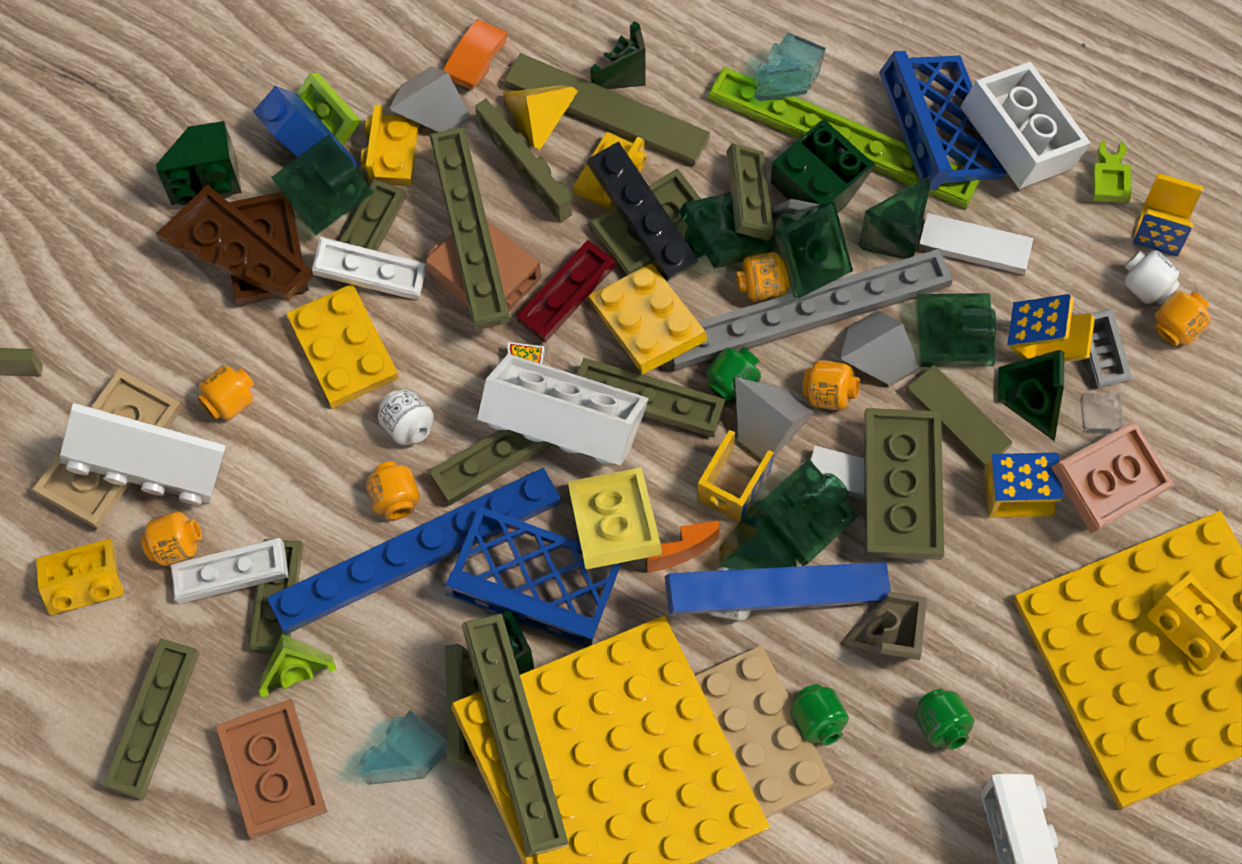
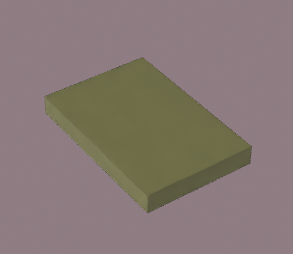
[588,168,718,277]

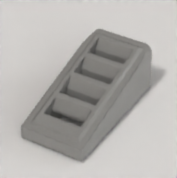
[1085,308,1132,388]

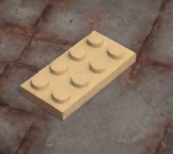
[32,369,183,529]
[695,645,834,819]

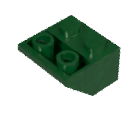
[770,118,875,226]
[156,121,242,205]

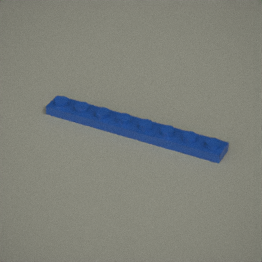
[267,467,561,635]

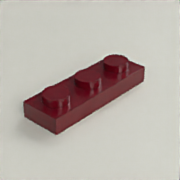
[517,240,616,343]

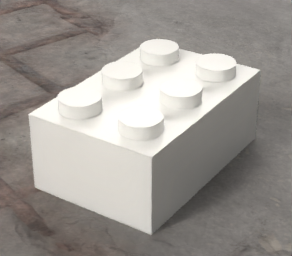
[960,62,1091,189]

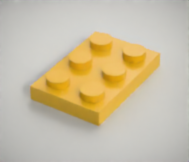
[589,263,707,374]
[286,284,399,409]

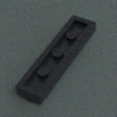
[587,141,698,282]

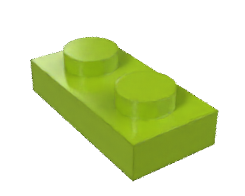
[296,73,361,146]

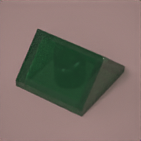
[859,177,931,259]
[775,202,853,299]

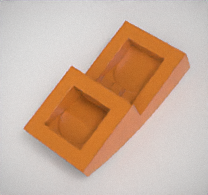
[443,19,508,90]
[645,521,720,573]

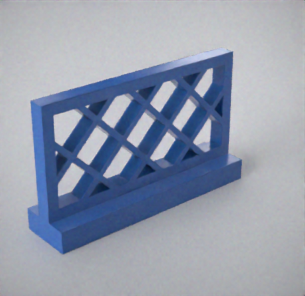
[879,51,1007,191]
[445,506,622,647]

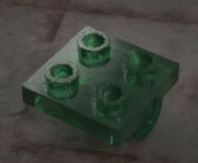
[271,134,374,236]
[678,192,775,269]
[915,293,996,367]
[753,459,858,566]

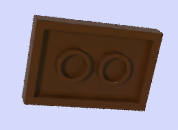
[229,190,309,306]

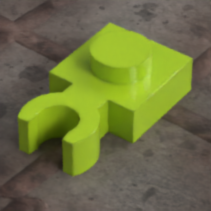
[1092,141,1131,203]

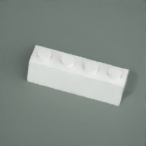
[477,354,649,466]
[60,403,226,506]
[980,774,1058,864]

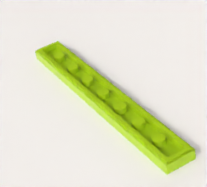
[708,66,980,210]

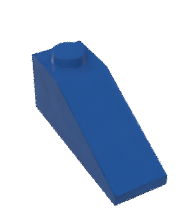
[253,86,360,191]

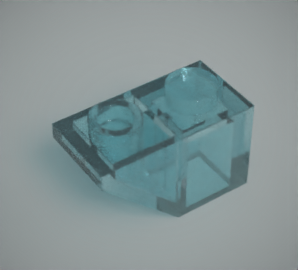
[753,32,826,101]
[358,710,447,785]

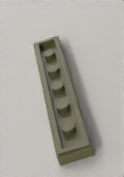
[504,53,710,166]
[429,127,511,331]
[461,614,569,857]

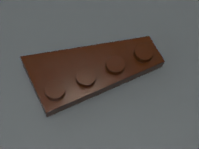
[156,185,314,301]

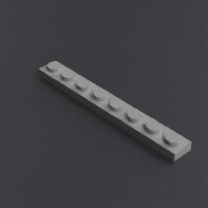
[671,249,953,370]

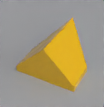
[502,85,578,150]

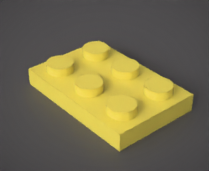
[568,467,662,569]

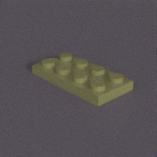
[864,408,944,560]

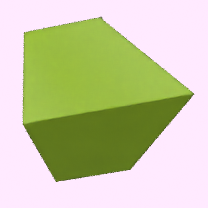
[259,634,337,698]

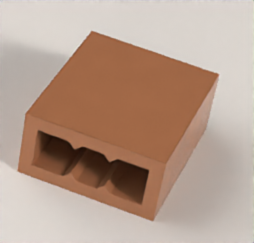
[426,221,542,328]

